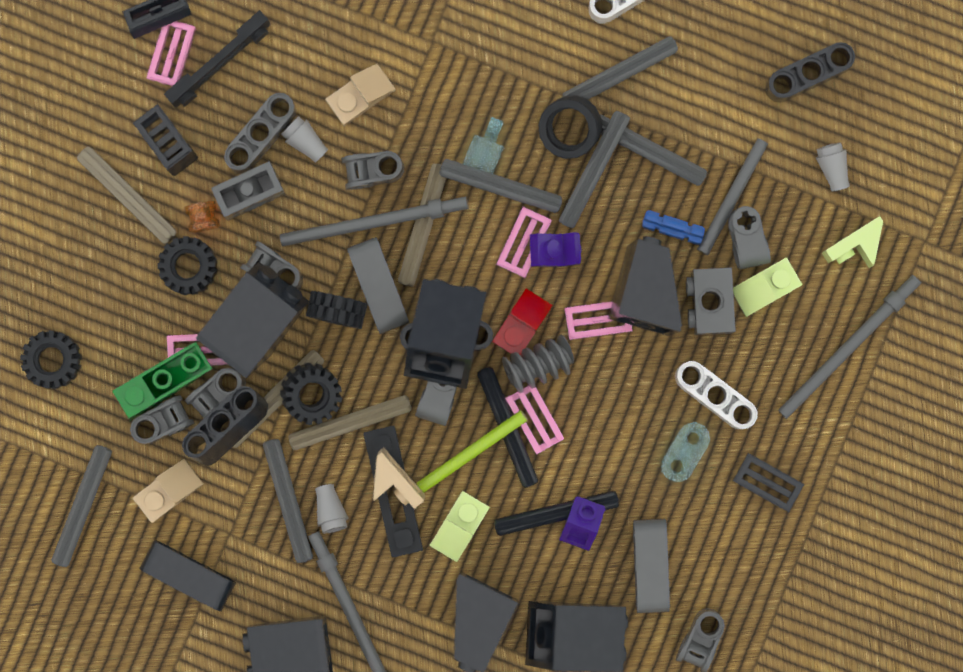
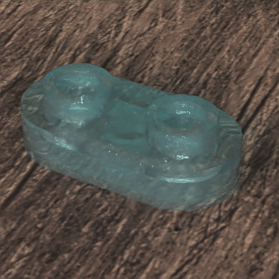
[661,422,710,482]

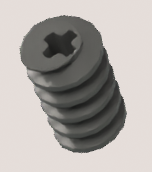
[502,335,574,393]

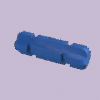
[642,210,705,245]

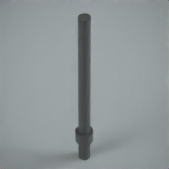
[280,196,469,247]
[778,275,921,419]
[308,531,386,672]

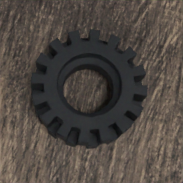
[157,236,217,295]
[305,291,367,329]
[20,330,82,389]
[280,363,342,425]

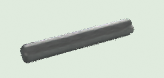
[562,36,678,100]
[559,111,630,228]
[600,114,707,186]
[439,159,562,213]
[263,439,313,563]
[51,445,112,567]

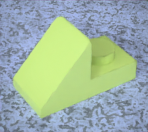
[822,216,883,268]
[733,257,802,317]
[430,491,490,562]

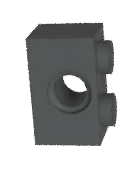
[211,161,286,221]
[686,268,736,335]

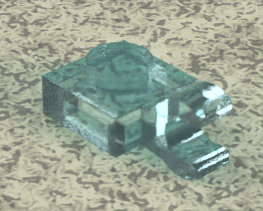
[463,117,504,174]

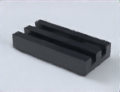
[122,0,192,39]
[732,453,804,512]

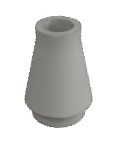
[281,116,328,163]
[816,142,850,191]
[315,484,349,534]

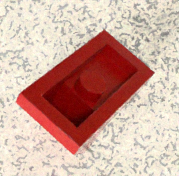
[492,288,553,356]

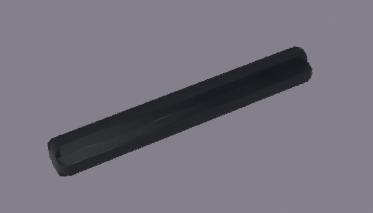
[477,367,538,488]
[494,491,619,536]

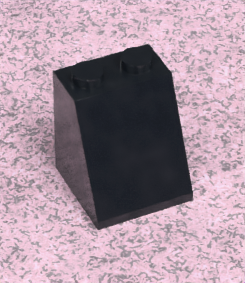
[608,236,682,336]
[196,262,310,378]
[404,279,487,389]
[454,571,518,672]
[525,601,628,672]
[242,615,333,672]

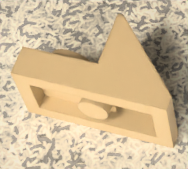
[325,64,396,126]
[373,447,426,509]
[133,459,204,523]

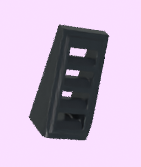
[133,104,198,176]

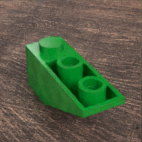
[112,341,212,421]

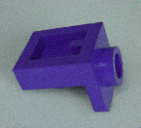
[530,232,581,267]
[559,496,605,551]

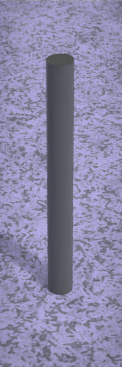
[697,138,768,256]

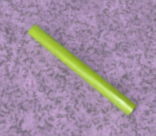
[417,410,528,493]

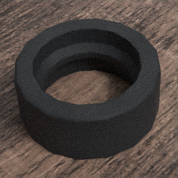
[538,95,602,159]

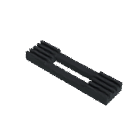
[164,10,271,108]
[363,426,423,558]

